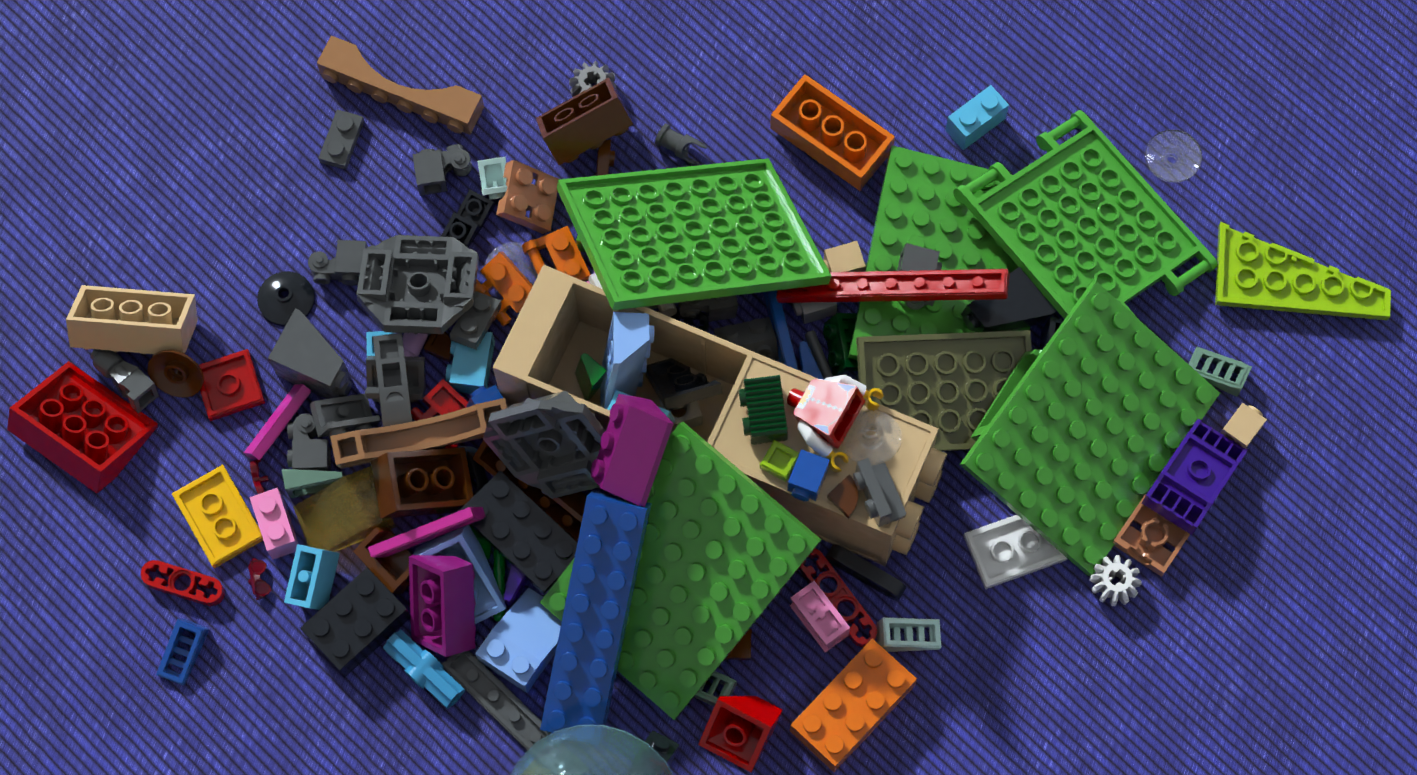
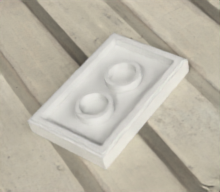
[964,515,1068,589]

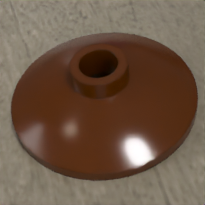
[147,350,204,398]

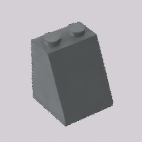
[268,308,352,399]

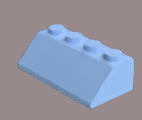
[600,312,654,409]

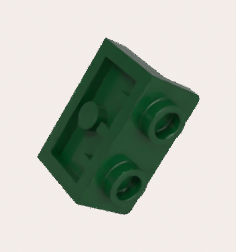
[823,313,858,376]

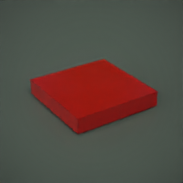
[199,349,265,421]

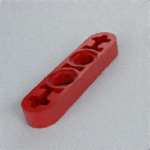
[799,548,877,647]

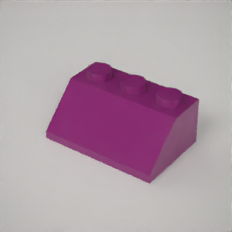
[591,394,674,507]
[409,555,476,657]

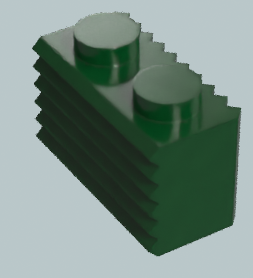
[738,375,788,445]

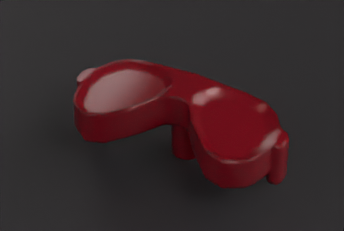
[250,459,269,494]
[248,558,271,600]

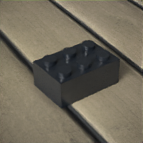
[300,568,411,678]

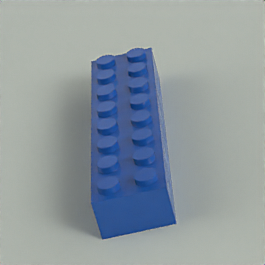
[540,490,651,743]

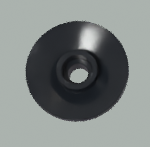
[257,271,315,326]

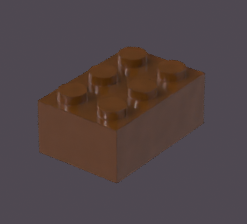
[536,78,633,165]
[371,447,473,519]

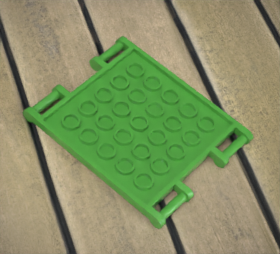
[953,110,1218,319]

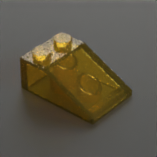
[293,466,396,552]

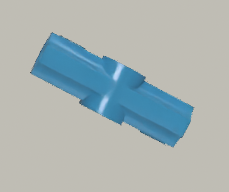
[383,629,465,709]

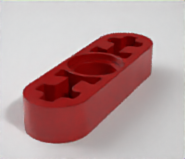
[141,560,225,606]

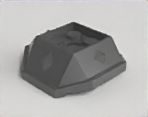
[356,235,479,335]
[483,391,606,499]

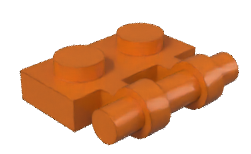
[475,252,533,327]

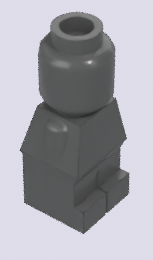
[91,349,159,413]

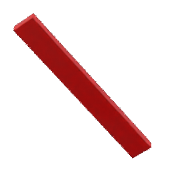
[776,269,1010,303]

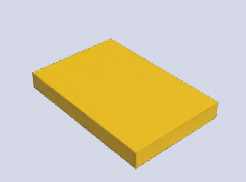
[171,465,263,568]

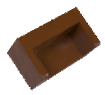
[353,526,413,594]

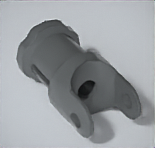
[655,123,707,166]

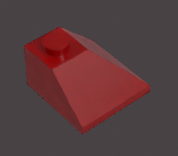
[698,696,783,772]

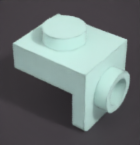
[477,156,508,199]

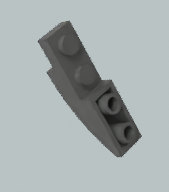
[373,333,412,427]

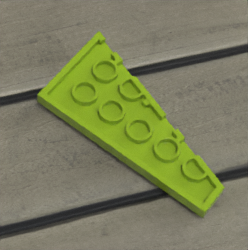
[1215,222,1391,320]

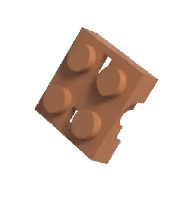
[496,160,559,234]
[1113,494,1190,577]

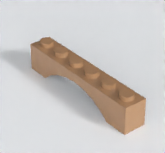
[317,35,484,135]
[330,398,509,469]

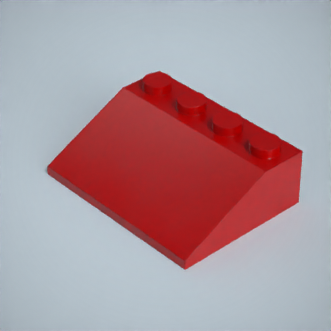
[7,361,158,493]

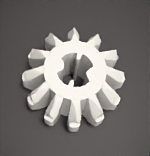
[1090,555,1141,606]

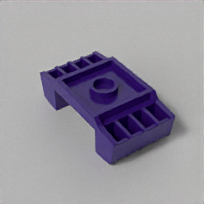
[1141,419,1248,535]

